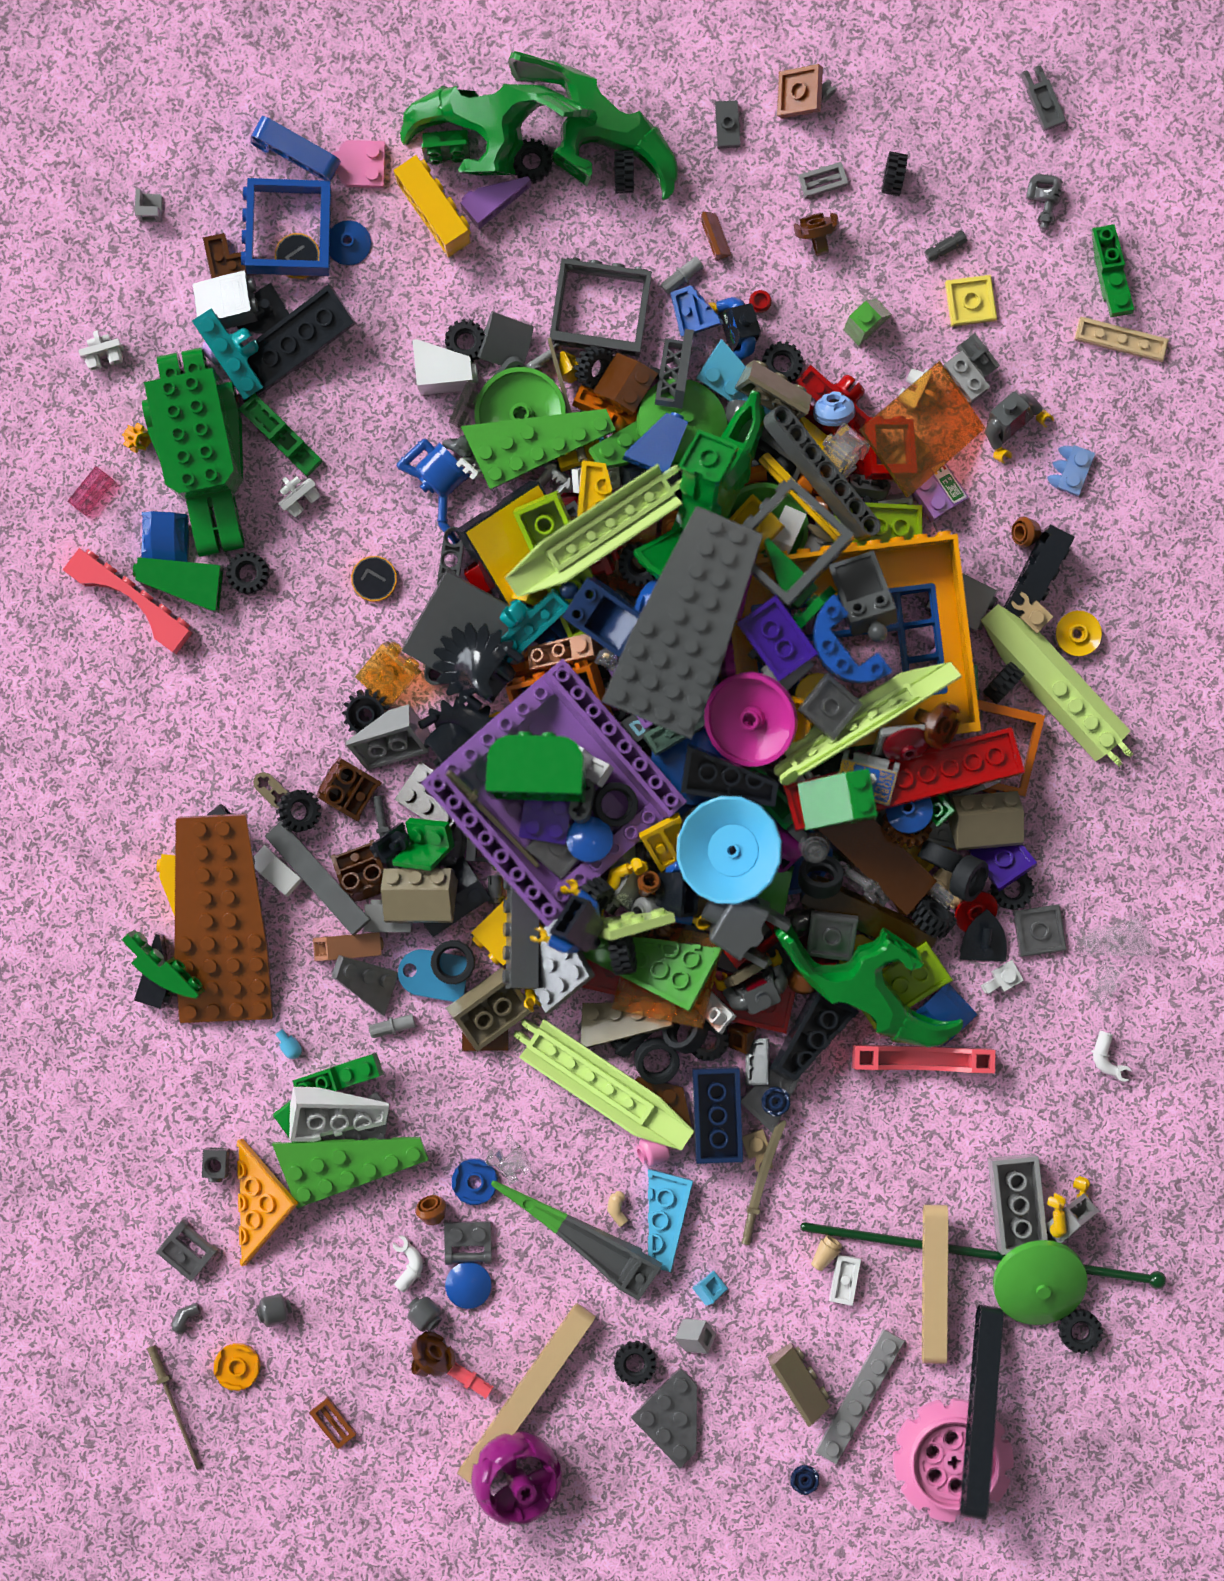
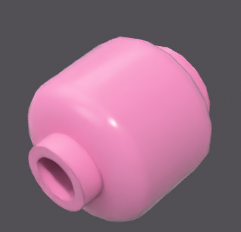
[636,1138,672,1167]

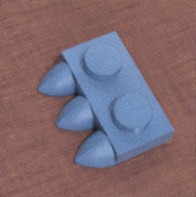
[1047,445,1095,497]

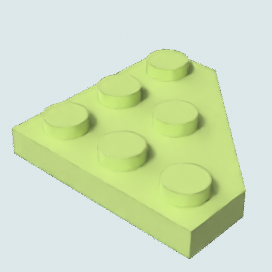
[598,908,676,940]

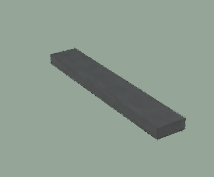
[265,821,371,936]

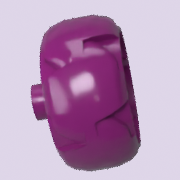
[471,1431,562,1525]

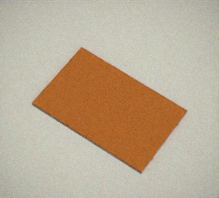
[859,361,985,498]

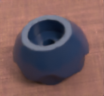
[761,1087,790,1117]
[790,1465,819,1495]

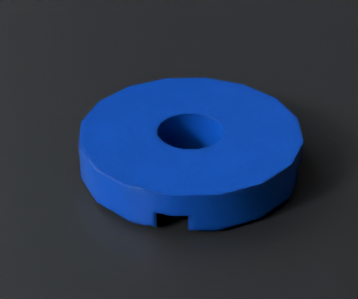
[452,1158,498,1205]

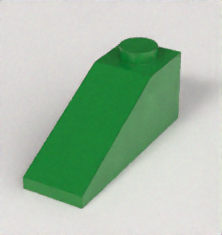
[764,538,818,610]

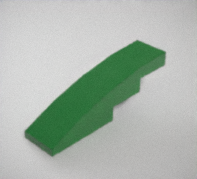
[239,393,323,478]

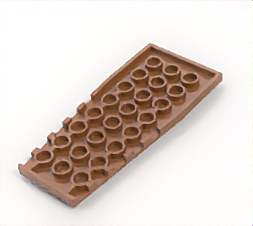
[174,814,273,1023]

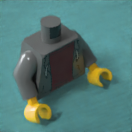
[985,391,1054,464]
[714,949,788,1014]

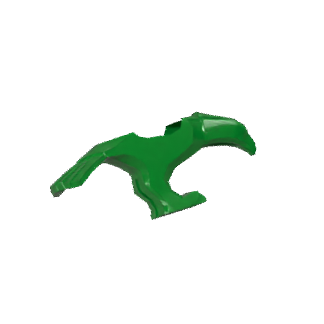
[508,51,678,201]
[400,84,598,176]
[634,390,766,579]
[773,922,963,1048]

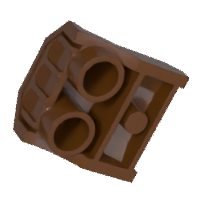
[316,757,382,822]
[330,839,384,902]

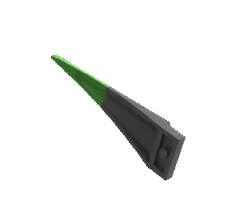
[491,1181,662,1301]

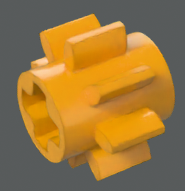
[122,423,152,453]

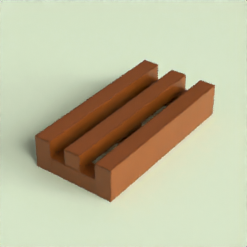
[309,1397,357,1450]

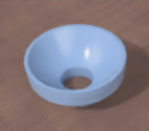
[813,392,855,426]

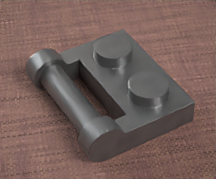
[156,1219,219,1282]
[444,1221,492,1265]

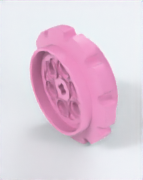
[893,1398,1014,1522]

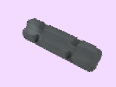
[924,230,967,262]

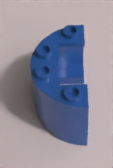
[812,595,893,684]

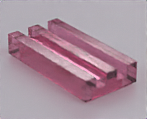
[67,466,115,516]

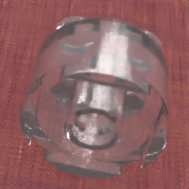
[822,423,871,478]

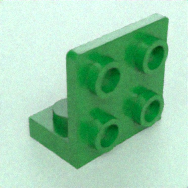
[421,129,470,165]
[392,818,455,871]

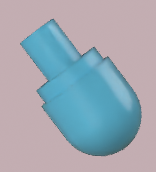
[275,1029,302,1059]

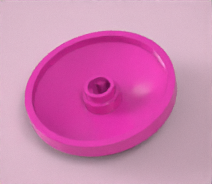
[704,672,798,767]

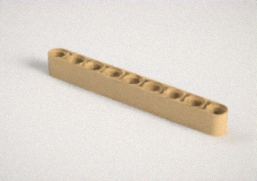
[457,1303,596,1484]

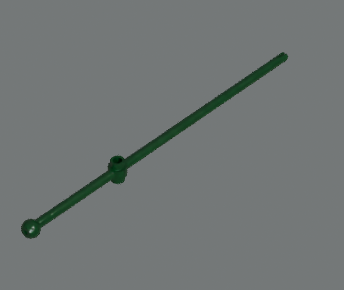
[800,1222,1166,1290]

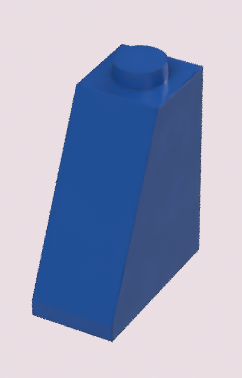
[622,412,688,474]

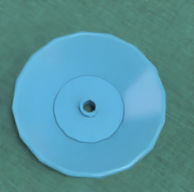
[677,796,782,904]

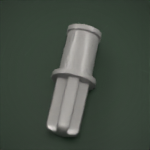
[661,256,704,294]
[369,1014,416,1038]

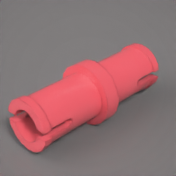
[447,1361,494,1399]

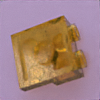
[355,641,422,705]

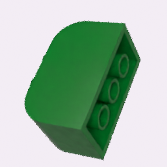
[485,731,587,802]

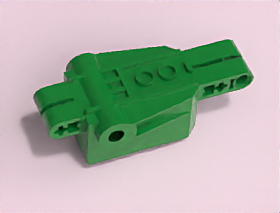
[142,347,245,557]

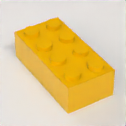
[393,155,471,258]

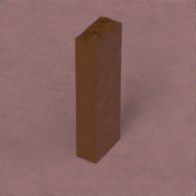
[812,820,937,915]

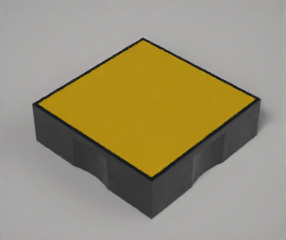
[455,481,546,606]

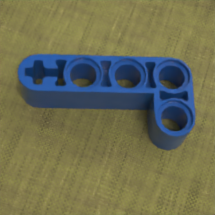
[250,116,341,182]

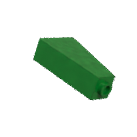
[133,557,224,613]

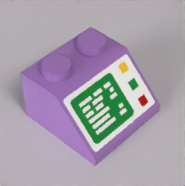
[905,460,969,523]

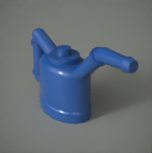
[396,439,470,544]

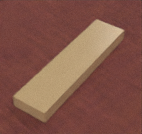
[1074,317,1169,362]

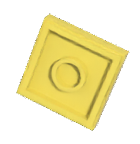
[945,275,997,327]

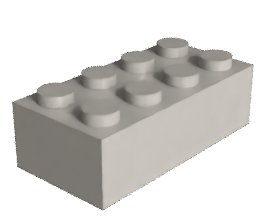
[987,1153,1048,1255]

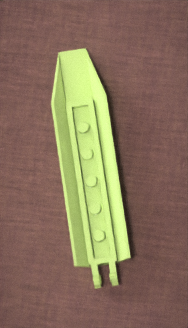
[505,464,682,597]
[981,604,1134,767]
[774,662,962,786]
[513,1018,694,1150]

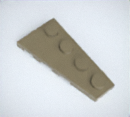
[580,1002,675,1049]

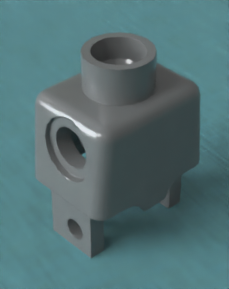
[701,896,791,969]

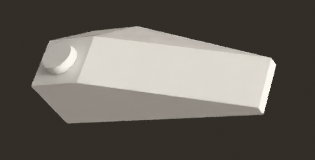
[289,1087,389,1142]

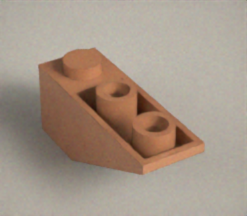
[527,634,604,670]

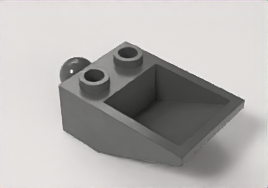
[829,550,898,642]

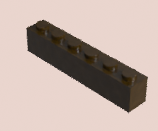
[800,872,938,948]

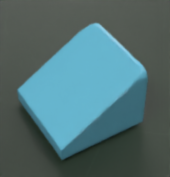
[692,1271,728,1306]

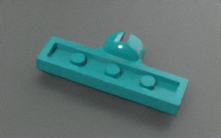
[192,308,264,400]
[500,588,570,663]

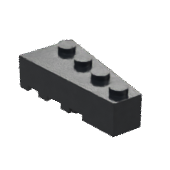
[1003,524,1075,619]
[681,743,779,807]
[769,990,860,1081]

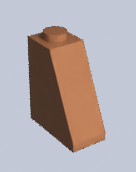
[313,932,384,961]

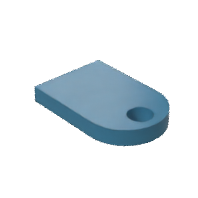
[398,949,467,1002]

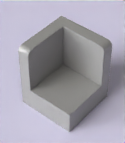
[135,189,163,222]
[675,1319,716,1354]

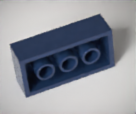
[692,1066,743,1164]

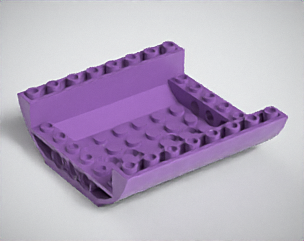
[421,659,687,927]

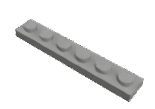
[815,1328,904,1464]

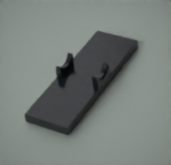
[222,284,357,402]

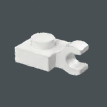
[980,960,1024,994]

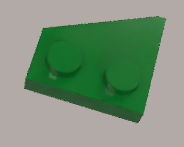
[792,585,837,629]

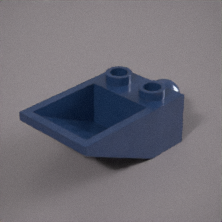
[560,577,641,657]

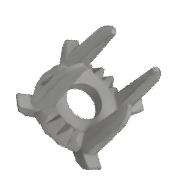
[537,462,573,496]

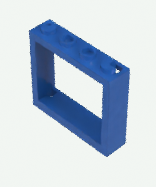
[241,178,331,276]

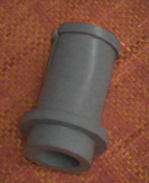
[487,875,504,904]

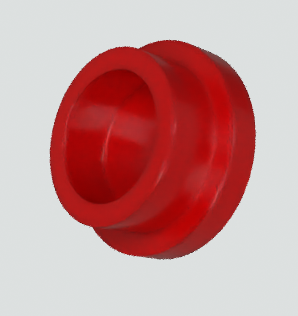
[749,290,772,313]

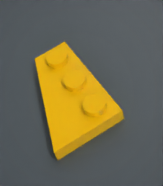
[577,460,612,517]

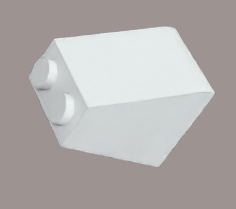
[413,339,479,395]

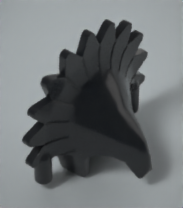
[432,622,523,711]
[418,697,494,767]

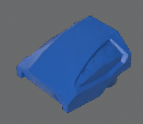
[141,511,189,562]
[915,983,978,1046]

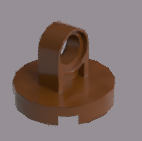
[794,213,840,257]
[913,701,960,749]
[411,1331,455,1377]

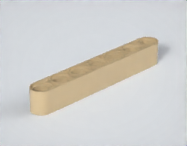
[922,1205,948,1364]

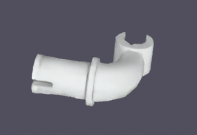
[1091,1031,1131,1082]
[392,1235,423,1293]

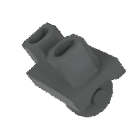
[956,333,1000,378]

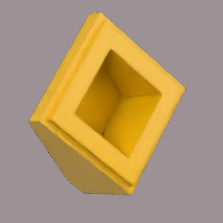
[559,351,579,383]

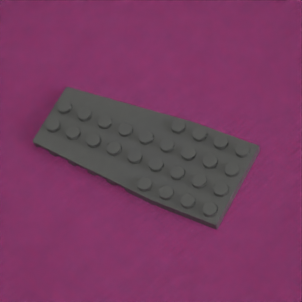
[602,507,762,739]

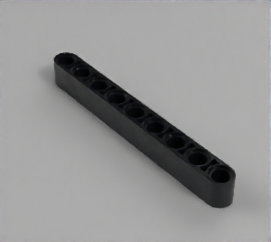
[960,1304,1004,1521]

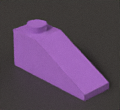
[460,176,531,229]

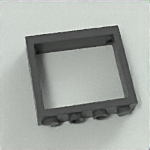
[549,257,652,357]
[742,478,854,608]

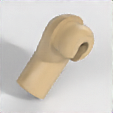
[607,1191,628,1227]

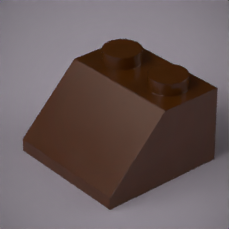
[593,353,658,417]

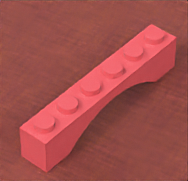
[62,548,193,655]
[852,1044,995,1073]

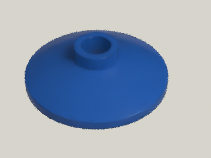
[330,220,371,266]
[886,798,933,833]

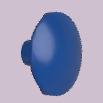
[566,817,613,864]
[445,1262,492,1309]

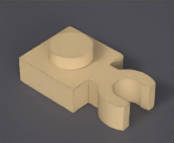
[1011,592,1053,633]
[742,1129,773,1173]

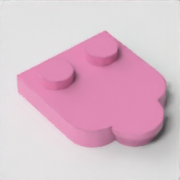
[332,140,385,188]

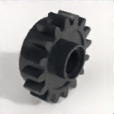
[342,688,393,734]

